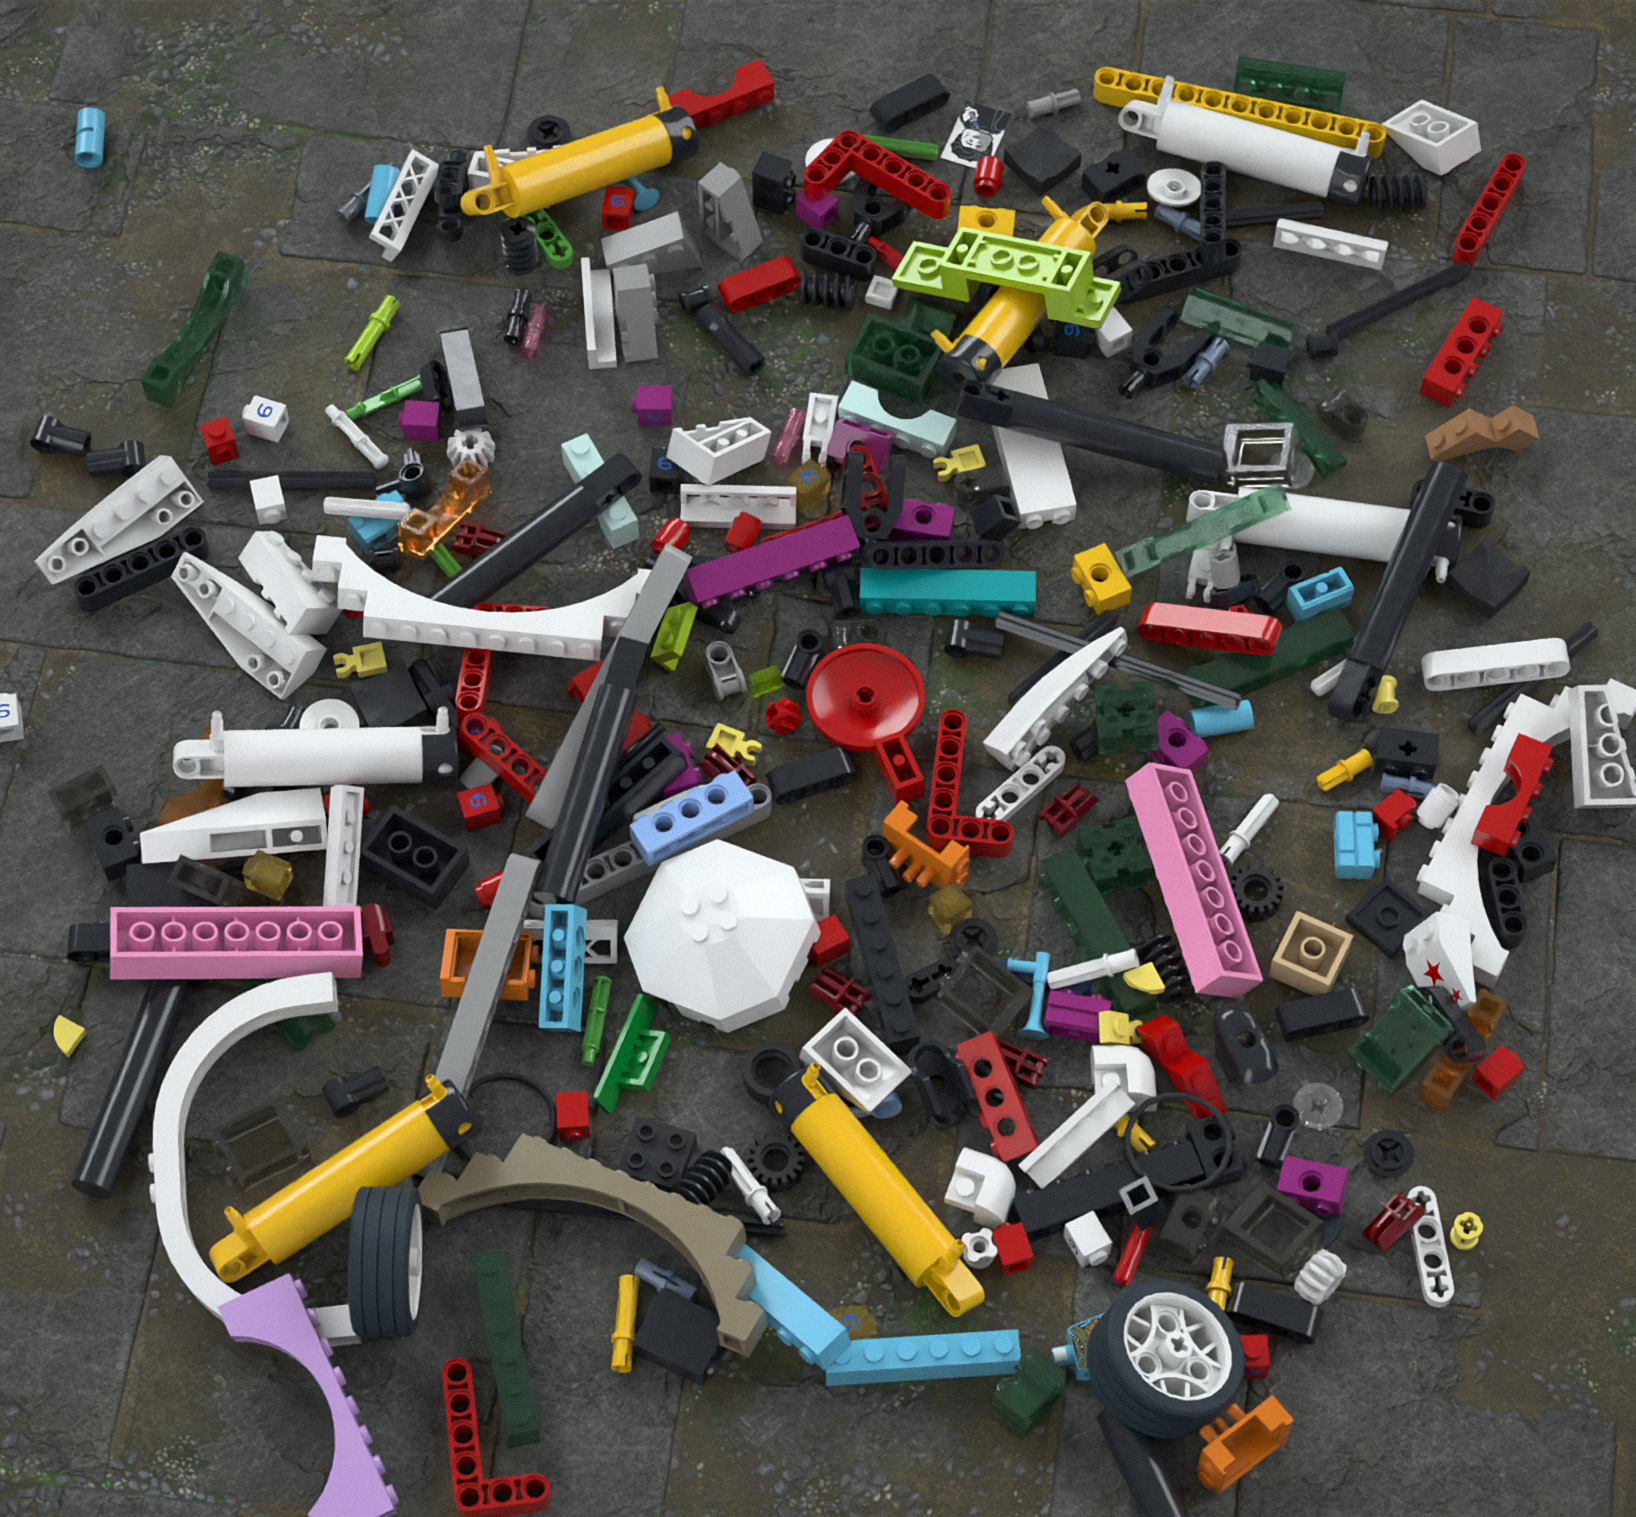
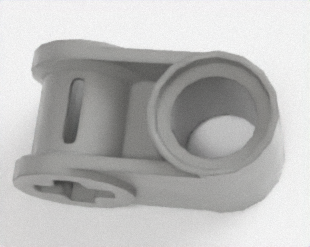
[706,641,747,701]

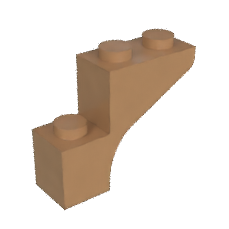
[1425,405,1539,461]

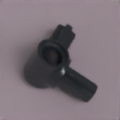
[375,447,433,500]

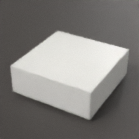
[865,275,900,310]

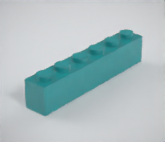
[860,568,1036,618]

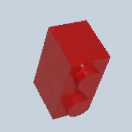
[873,731,924,806]

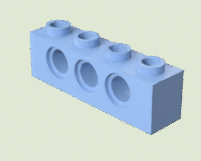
[630,770,754,866]

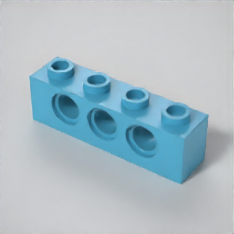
[539,904,587,1032]

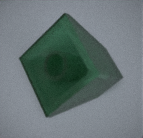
[894,295,963,355]

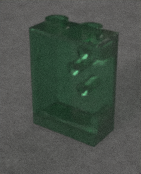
[1347,985,1456,1094]

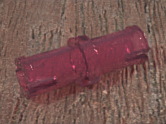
[520,304,550,359]
[770,408,807,465]

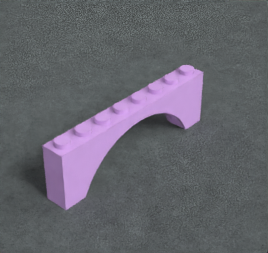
[218,1273,399,1517]

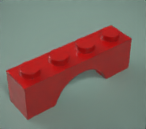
[668,59,775,130]
[1471,733,1554,857]

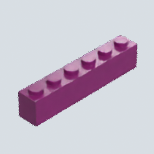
[682,515,860,609]

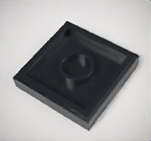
[1345,878,1431,959]

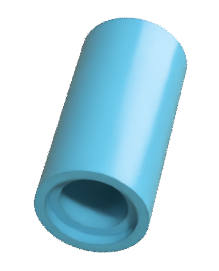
[75,107,105,168]
[364,165,400,226]
[1188,700,1254,738]

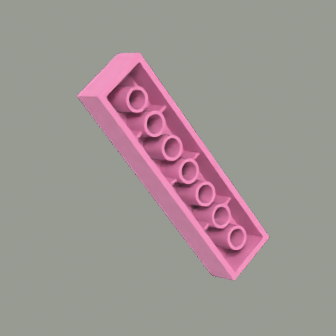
[1125,762,1263,998]
[110,906,363,979]

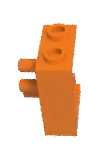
[883,800,970,895]
[440,929,539,1001]
[1197,1395,1294,1495]

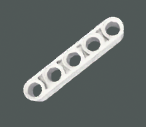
[1421,638,1571,691]

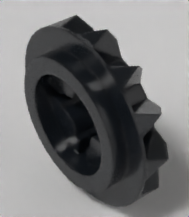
[527,115,571,150]
[949,918,998,965]
[1363,1130,1414,1179]

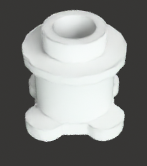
[962,1228,997,1269]

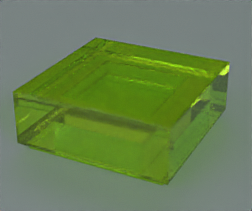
[749,665,781,698]

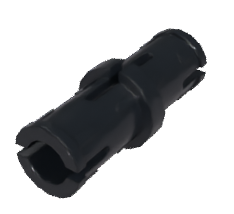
[503,289,532,345]

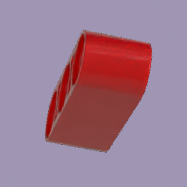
[717,256,800,313]

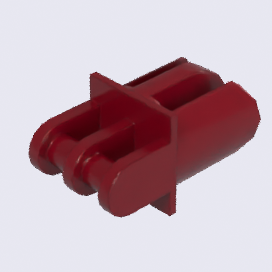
[451,522,508,560]
[697,743,757,787]
[1038,781,1099,837]
[361,904,395,967]
[807,967,872,1018]
[984,1039,1049,1090]
[1362,1192,1424,1253]

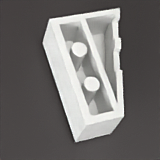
[666,417,771,486]

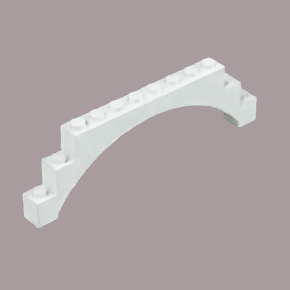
[312,535,663,661]
[1416,678,1636,989]

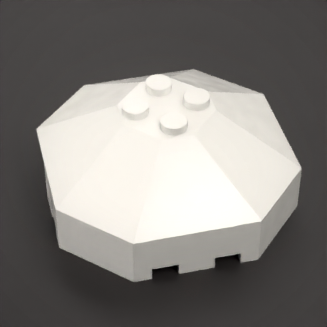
[624,839,821,1033]

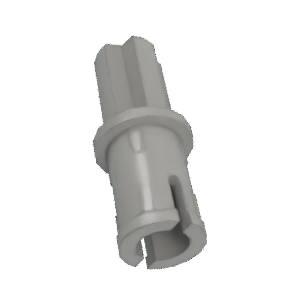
[1026,89,1081,119]

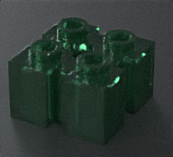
[1094,681,1159,754]
[1076,815,1153,897]
[991,1348,1067,1441]

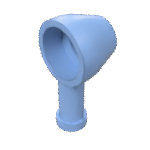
[849,1090,902,1119]

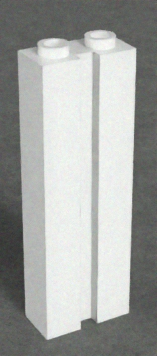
[992,363,1076,529]

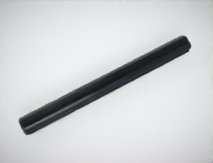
[1325,261,1471,338]
[206,471,377,488]
[1467,622,1598,734]

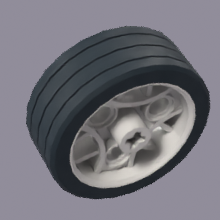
[348,1186,424,1337]
[1087,1280,1245,1439]

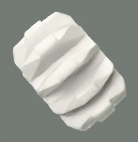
[447,428,496,475]
[1294,1250,1346,1305]

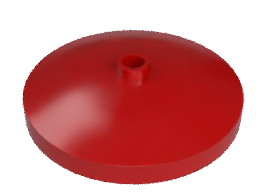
[806,643,925,752]

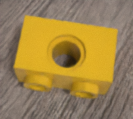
[957,206,1015,237]
[1070,543,1132,616]

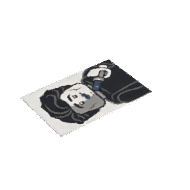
[941,101,1012,168]

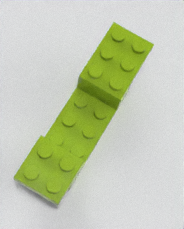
[892,227,1121,329]

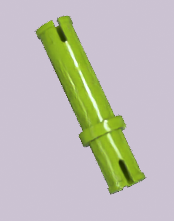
[343,295,401,371]

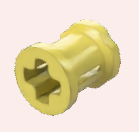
[1372,675,1399,714]
[1450,1212,1483,1250]

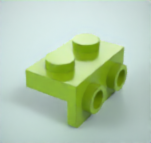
[650,602,698,672]

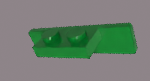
[593,993,671,1114]

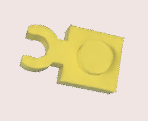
[933,444,987,482]
[333,641,388,678]
[706,723,762,766]
[1099,1010,1143,1045]

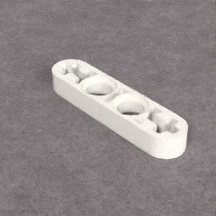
[975,746,1065,821]
[1407,1186,1454,1308]

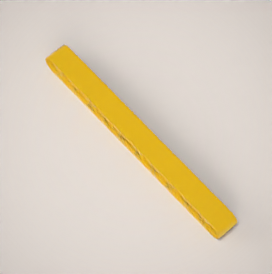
[1093,67,1386,158]

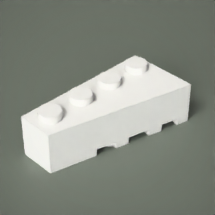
[239,531,343,635]
[1568,685,1636,809]

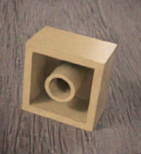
[1269,911,1353,996]

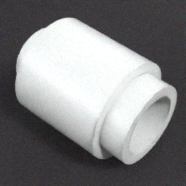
[1417,783,1459,829]

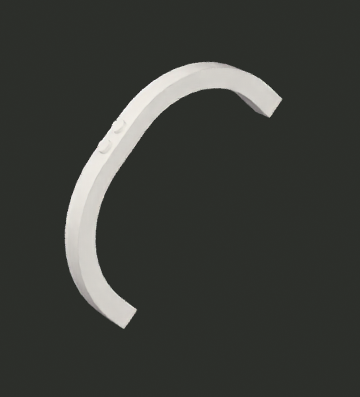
[148,972,361,1347]

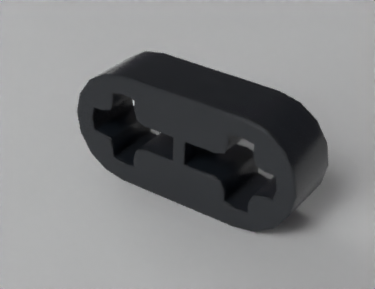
[420,360,452,411]
[1210,574,1260,608]
[904,960,958,1004]

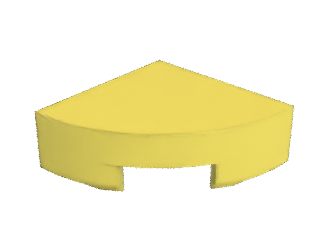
[1123,962,1165,994]
[54,1015,86,1057]

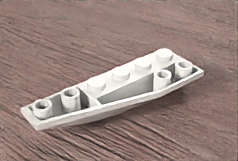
[34,455,204,585]
[171,552,327,700]
[983,627,1128,773]
[140,788,327,864]

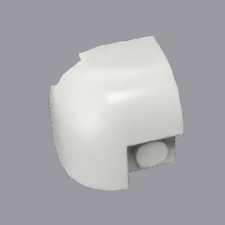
[1090,1045,1157,1112]
[944,1147,1016,1230]

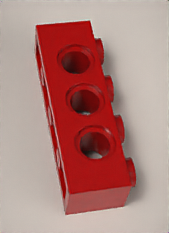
[1419,297,1504,407]
[955,1031,1040,1163]

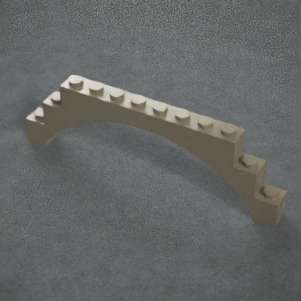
[418,1133,767,1357]

